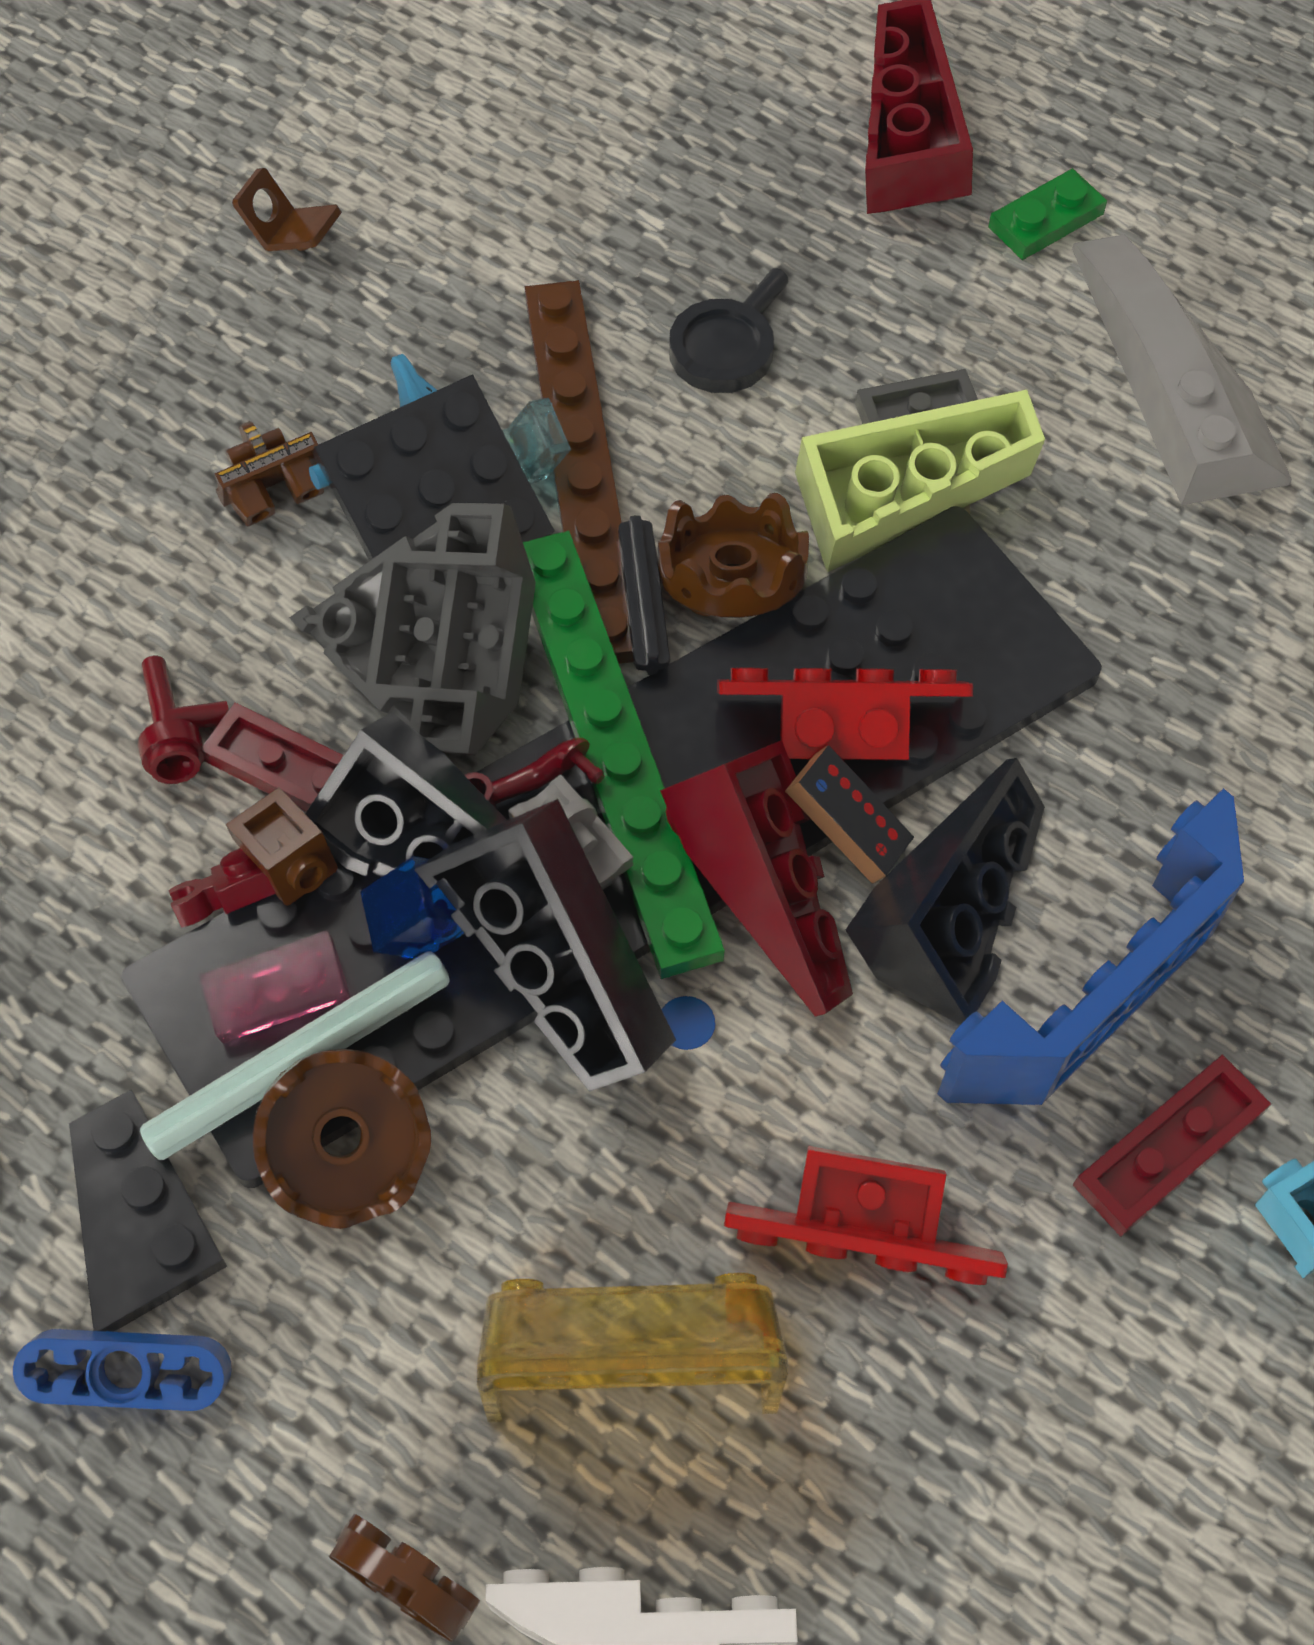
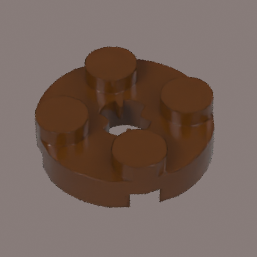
[328,1514,481,1642]

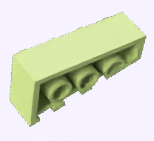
[795,390,1045,573]

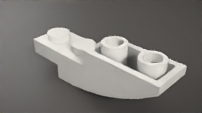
[486,1567,798,1645]

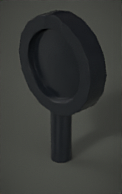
[669,268,789,393]

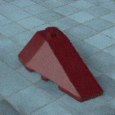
[660,740,853,1017]

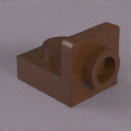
[225,787,338,905]

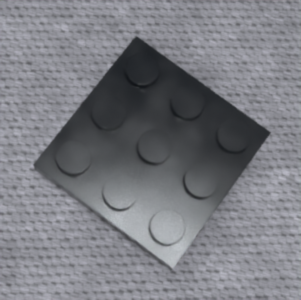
[313,374,555,561]

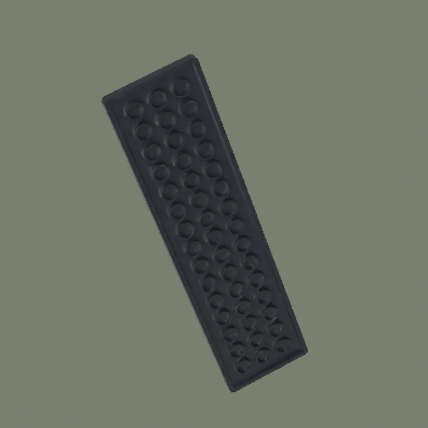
[122,506,1102,1188]

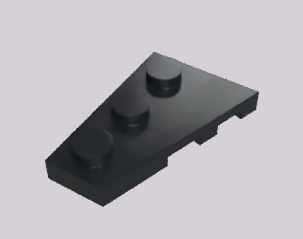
[69,1090,227,1332]

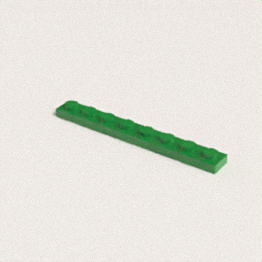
[523,531,725,979]

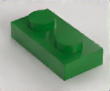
[988,168,1107,261]

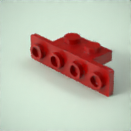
[717,668,973,760]
[724,1146,1008,1285]

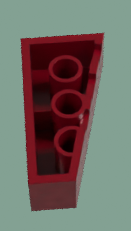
[865,0,973,214]

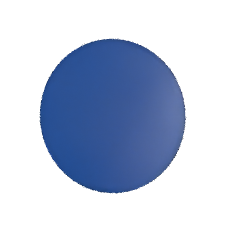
[662,996,715,1050]

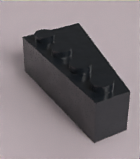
[414,799,676,1092]

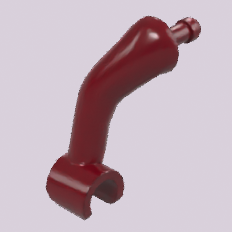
[465,737,605,808]

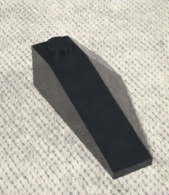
[305,712,507,904]
[845,758,1045,1024]

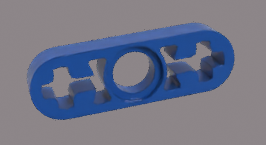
[13,1329,232,1411]

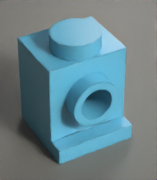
[1255,1158,1314,1278]

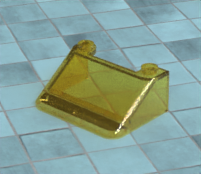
[476,1273,788,1422]

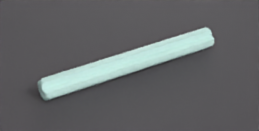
[140,951,450,1160]

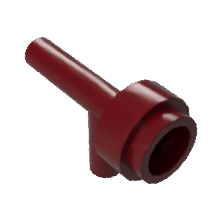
[138,655,229,784]

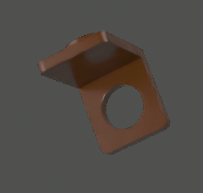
[232,168,342,251]

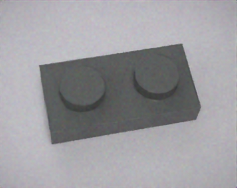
[855,369,978,424]

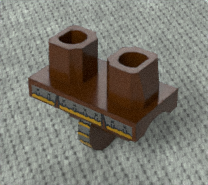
[215,421,324,527]

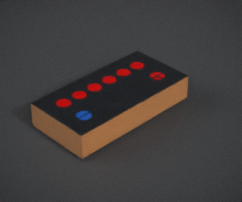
[785,745,914,884]

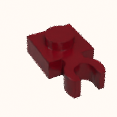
[169,848,275,928]

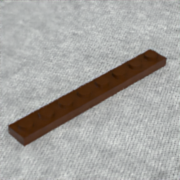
[524,280,634,664]

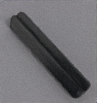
[618,515,671,675]

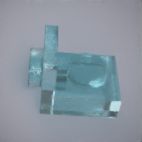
[502,398,571,484]

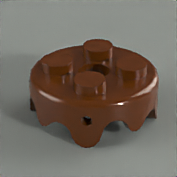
[658,493,809,618]
[252,1049,431,1229]

